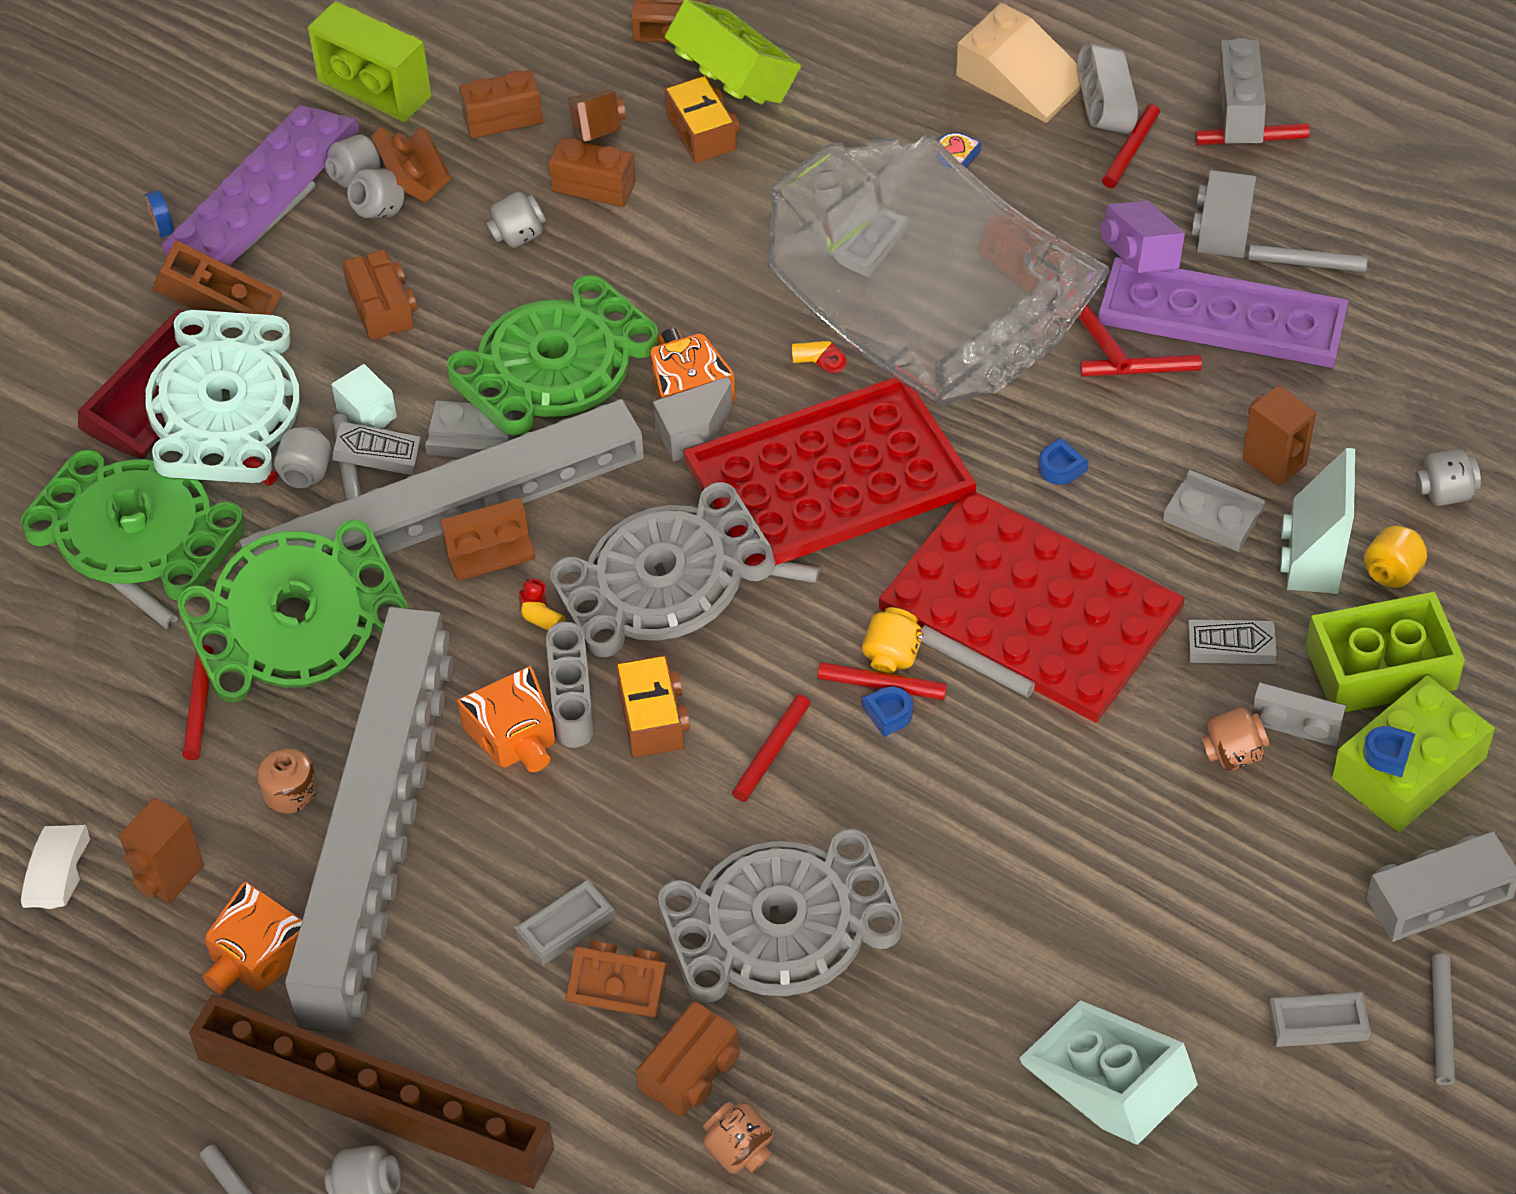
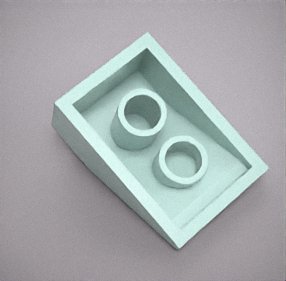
[1280,448,1355,594]
[1020,1000,1198,1145]

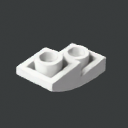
[21,825,90,909]

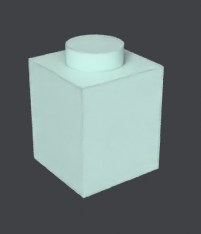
[331,364,397,429]

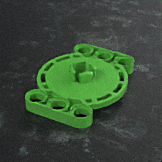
[447,275,658,436]
[21,450,245,600]
[178,520,408,703]

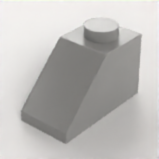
[653,377,732,461]

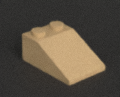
[956,3,1081,123]

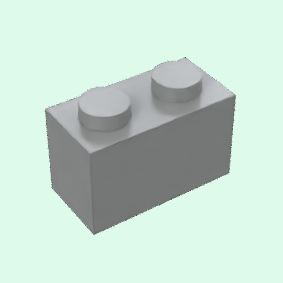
[1192,170,1256,258]

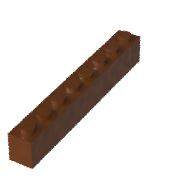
[189,994,554,1189]

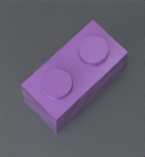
[1101,201,1185,273]

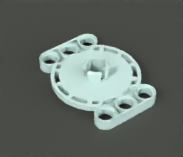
[146,310,300,483]

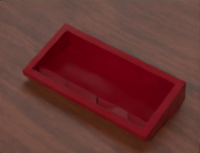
[78,308,203,458]

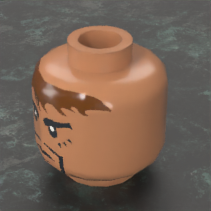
[1201,707,1270,771]
[257,748,318,814]
[703,1101,773,1174]

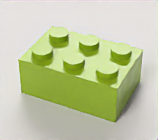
[665,0,802,104]
[308,1,432,123]
[1305,591,1465,712]
[1332,675,1495,833]

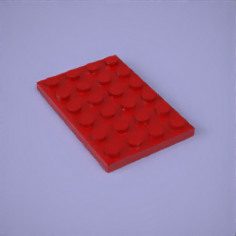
[683,374,976,566]
[879,492,1185,723]

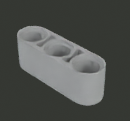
[1077,42,1138,135]
[546,622,594,748]

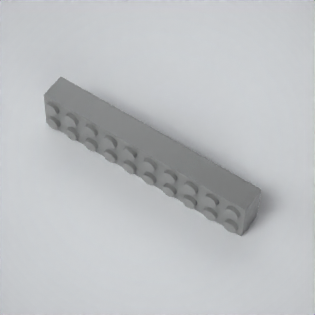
[285,607,454,1035]

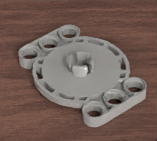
[550,482,776,657]
[658,829,902,1003]

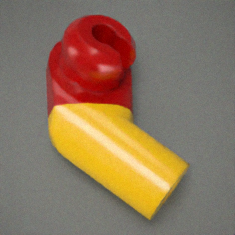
[792,341,847,374]
[519,578,566,631]

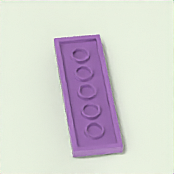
[162,105,360,266]
[1098,257,1349,368]

